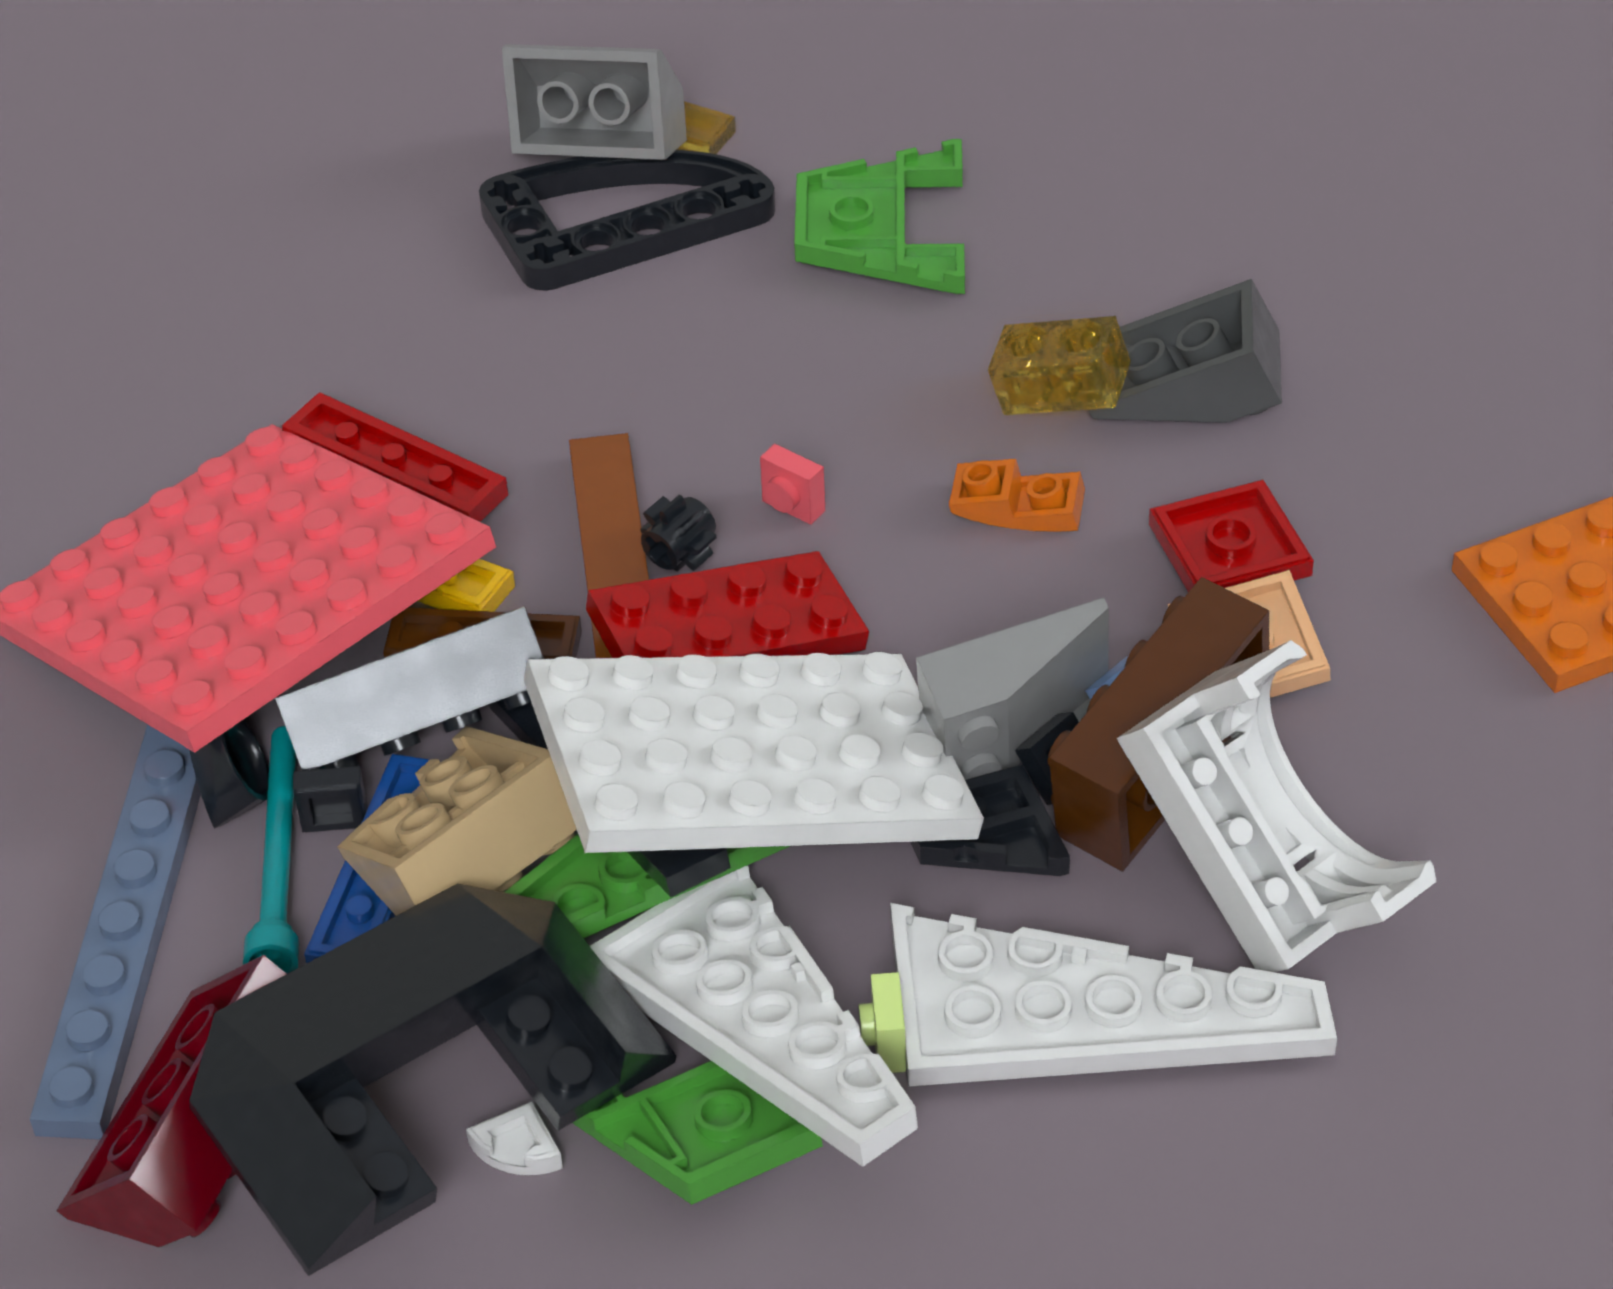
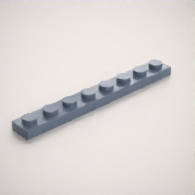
[29,724,201,1139]

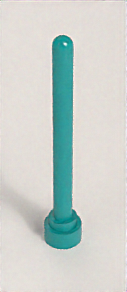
[243,726,300,974]

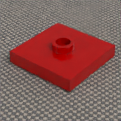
[1149,480,1314,592]

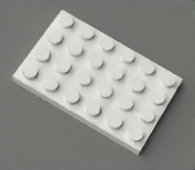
[524,652,984,853]

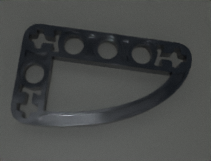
[479,150,776,291]

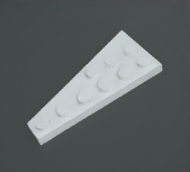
[590,865,918,1167]
[890,903,1337,1086]

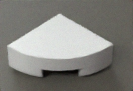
[466,1102,563,1175]

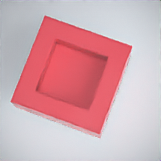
[760,443,825,525]

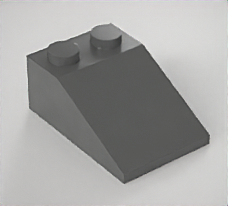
[1088,279,1282,423]

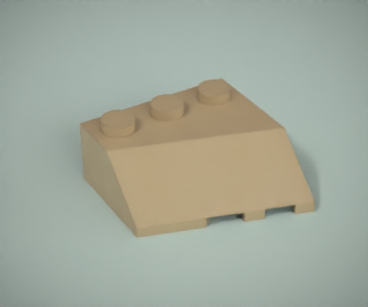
[337,726,577,916]

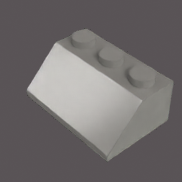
[502,44,687,160]

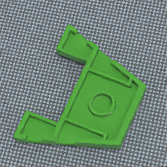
[794,139,965,294]
[573,1061,823,1205]

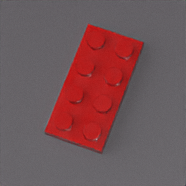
[586,551,869,658]

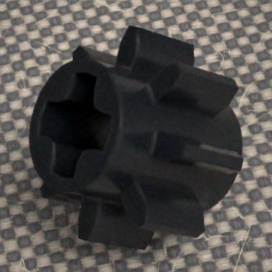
[640,495,717,572]

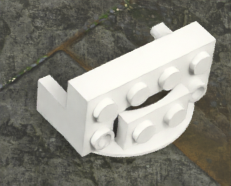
[1116,640,1436,972]

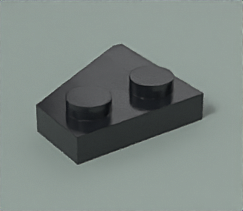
[910,764,1070,876]

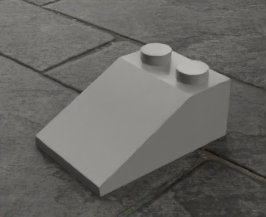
[916,597,1109,780]

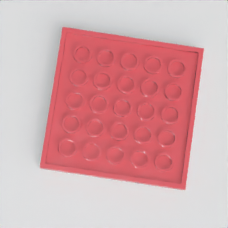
[0,424,496,753]

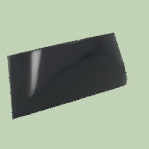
[190,720,269,828]

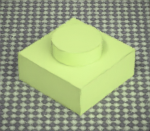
[858,972,906,1073]

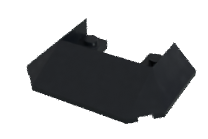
[189,883,677,1276]

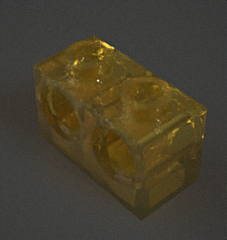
[987,316,1131,415]

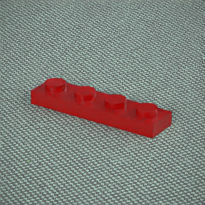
[282,392,508,522]

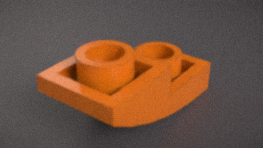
[949,459,1085,532]

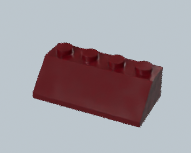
[57,955,286,1247]

